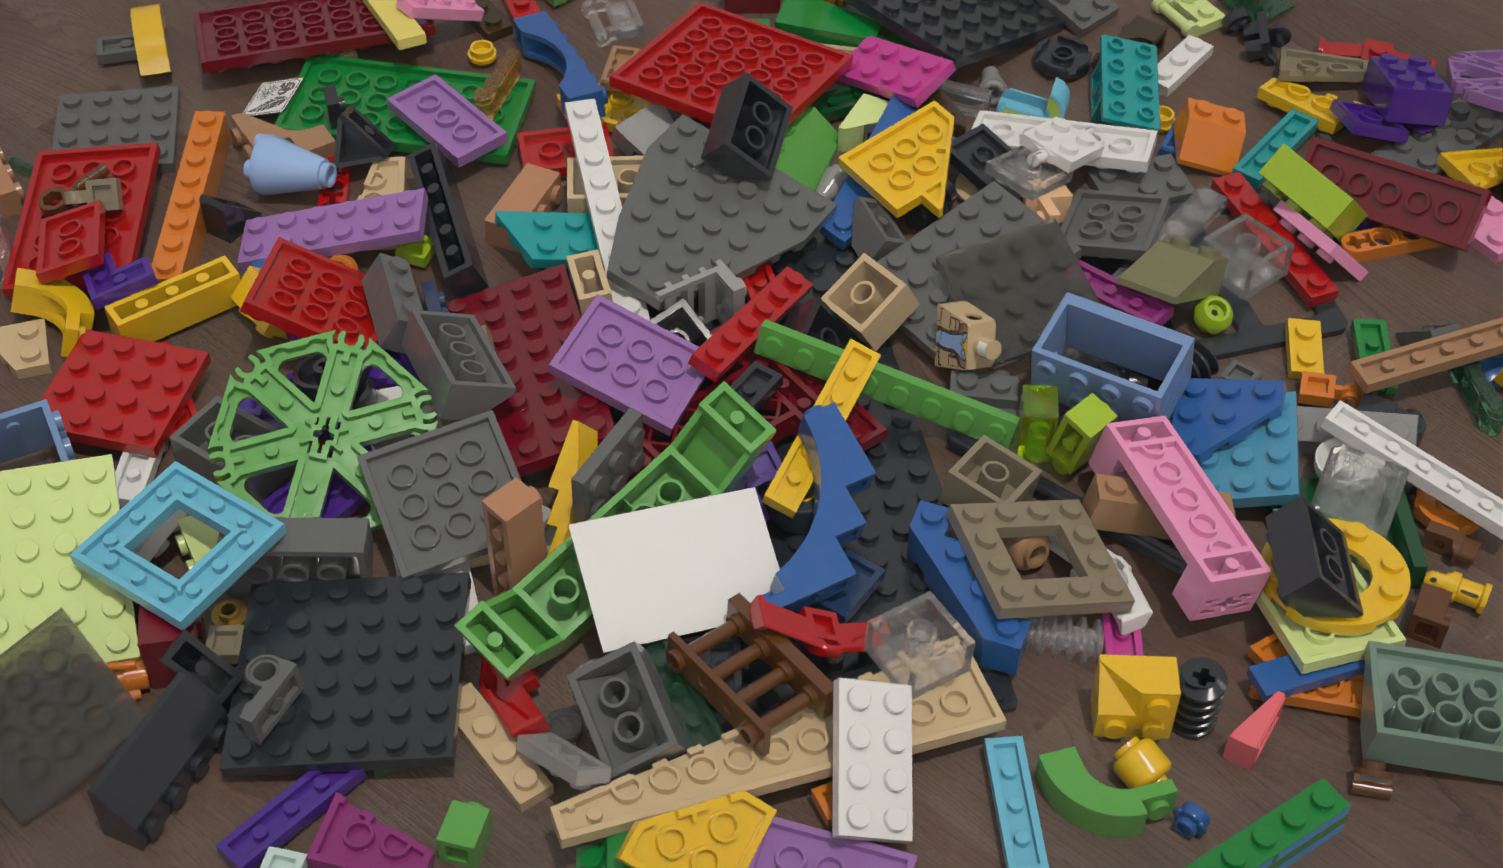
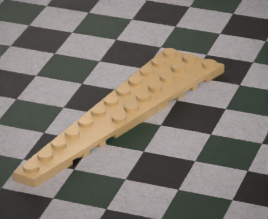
[550,633,1007,849]

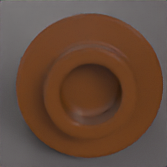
[1350,760,1394,799]

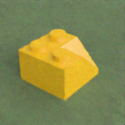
[1090,654,1181,740]

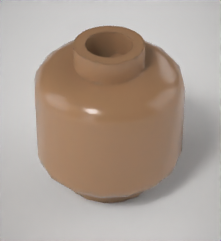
[1001,536,1050,571]

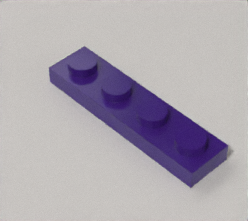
[215,770,366,868]

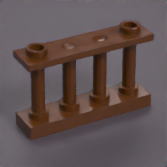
[666,593,833,757]

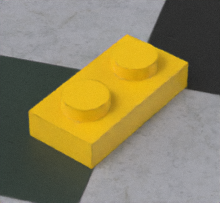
[1285,318,1324,380]

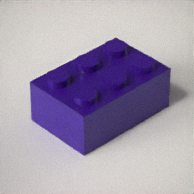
[1362,53,1454,126]

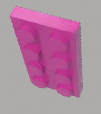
[836,35,956,108]

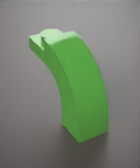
[1035,746,1178,838]

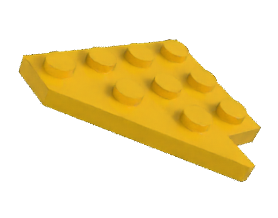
[838,100,954,218]

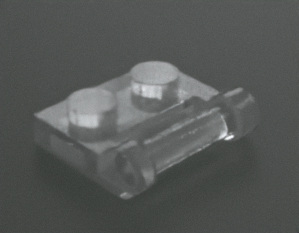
[581,0,645,47]

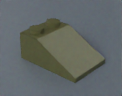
[1117,236,1229,304]

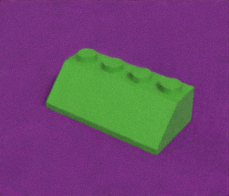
[775,106,838,191]

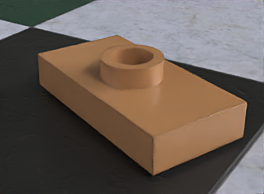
[600,45,641,93]

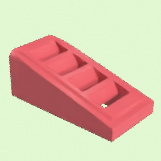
[1223,691,1286,770]

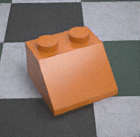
[1174,97,1246,176]

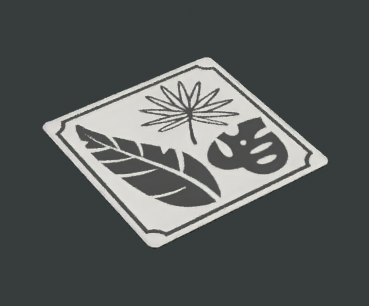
[243,77,303,116]

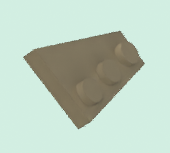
[1278,47,1369,83]

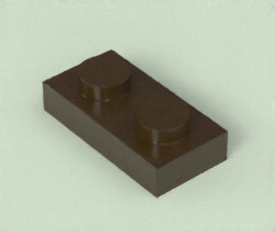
[468,0,514,43]

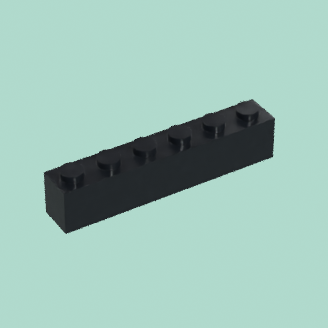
[408,142,489,298]

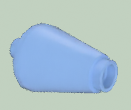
[243,133,337,195]

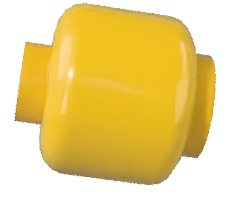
[1113,736,1171,789]

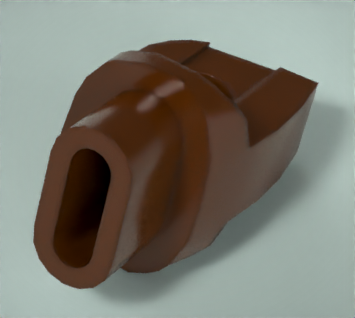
[1424,521,1482,565]

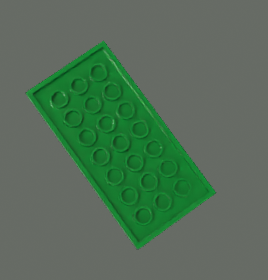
[275,54,536,165]

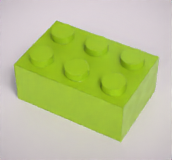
[1259,144,1368,242]

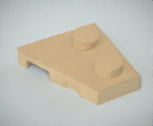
[0,318,52,379]

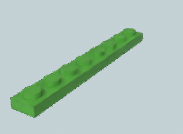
[754,319,1020,449]

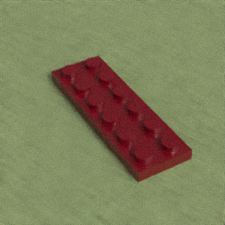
[1304,137,1492,253]

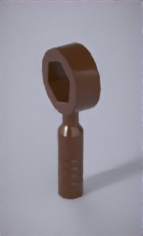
[38,163,110,217]

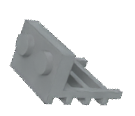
[655,259,747,325]

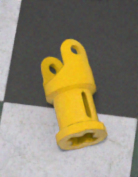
[1424,570,1493,615]

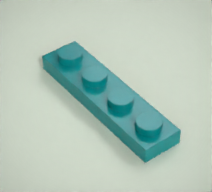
[1231,109,1319,190]

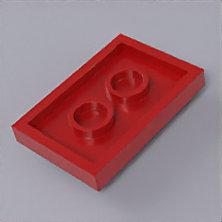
[517,122,614,177]
[36,200,106,284]

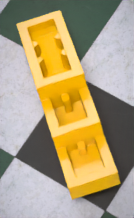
[547,420,598,556]

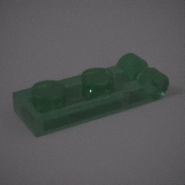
[1448,361,1503,436]

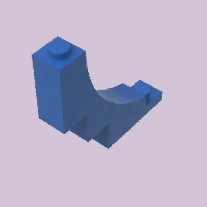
[763,402,876,613]

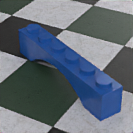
[513,11,608,117]

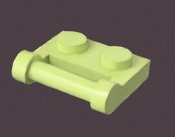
[1151,0,1225,37]

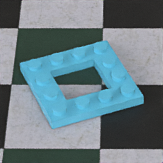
[70,461,287,630]

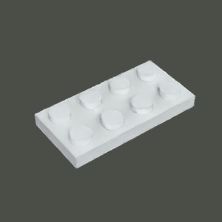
[832,677,913,844]

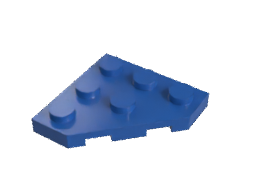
[1171,378,1286,464]

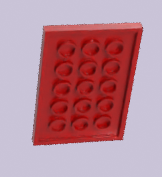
[1,142,161,298]

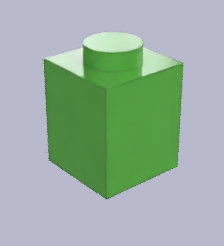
[436,800,493,868]

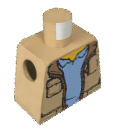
[935,301,1002,370]

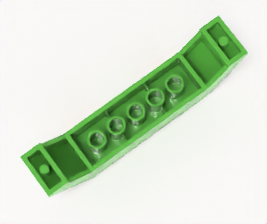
[454,381,776,681]

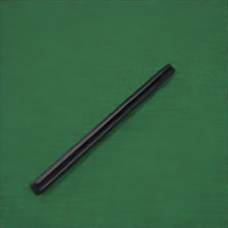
[948,431,1187,576]

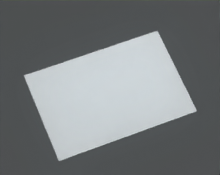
[568,487,780,653]

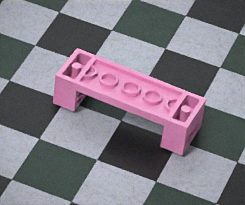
[1088,415,1272,621]

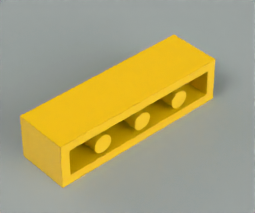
[104,255,241,342]

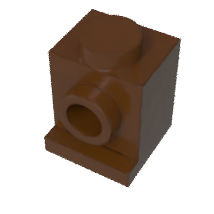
[1404,583,1455,649]

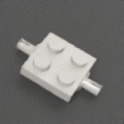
[1019,117,1105,173]

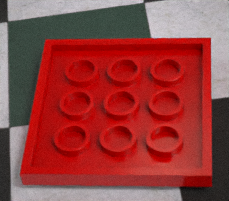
[240,237,377,350]
[40,329,211,458]

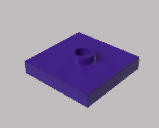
[1329,99,1410,144]

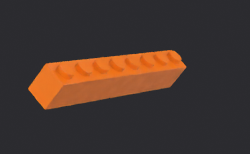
[152,111,231,284]

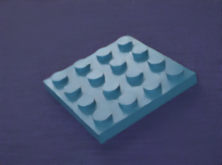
[1169,391,1300,508]

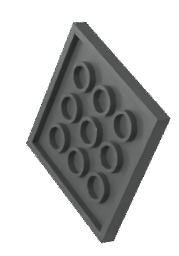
[52,86,181,174]
[357,410,521,580]

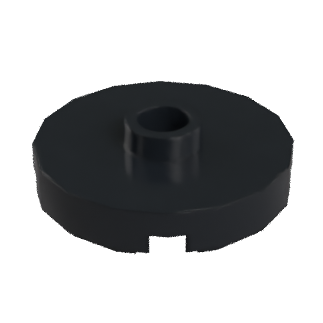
[1033,35,1092,79]

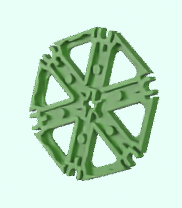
[207,330,438,532]

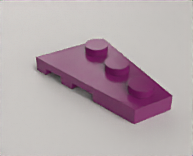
[306,792,435,868]

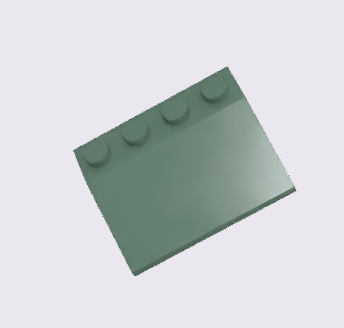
[1360,640,1503,782]

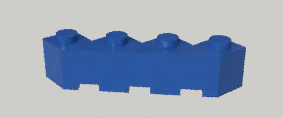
[907,500,1030,676]

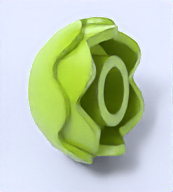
[1193,295,1233,334]

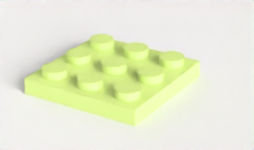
[1255,562,1407,674]

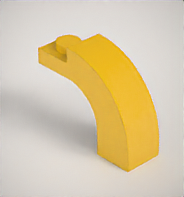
[130,4,172,76]
[11,268,94,357]

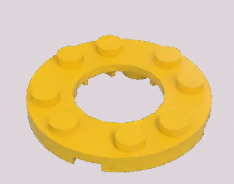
[1261,518,1411,635]

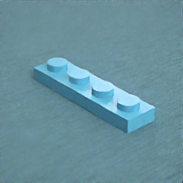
[983,736,1049,868]

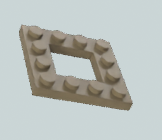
[946,499,1135,619]

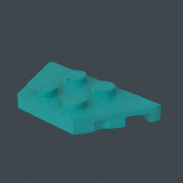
[494,211,598,268]

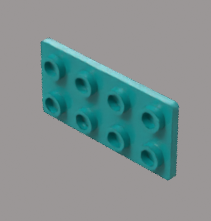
[1090,34,1160,133]

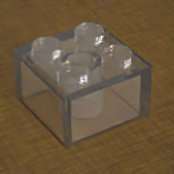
[1201,213,1294,300]
[1311,444,1410,537]
[864,591,976,700]

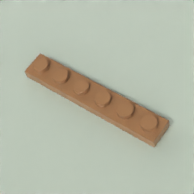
[1348,317,1503,394]

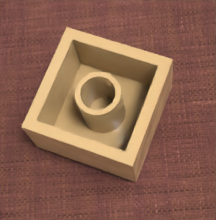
[821,253,920,352]

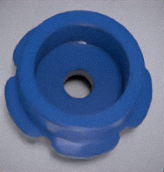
[1173,802,1210,838]

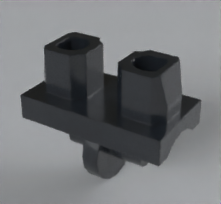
[1243,11,1291,66]

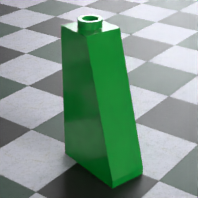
[775,0,885,47]

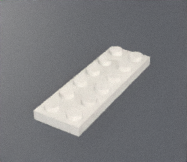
[971,110,1158,173]

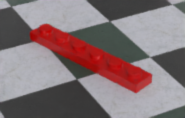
[1211,172,1339,307]
[688,266,814,383]

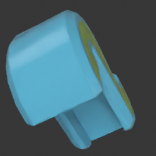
[996,77,1070,119]

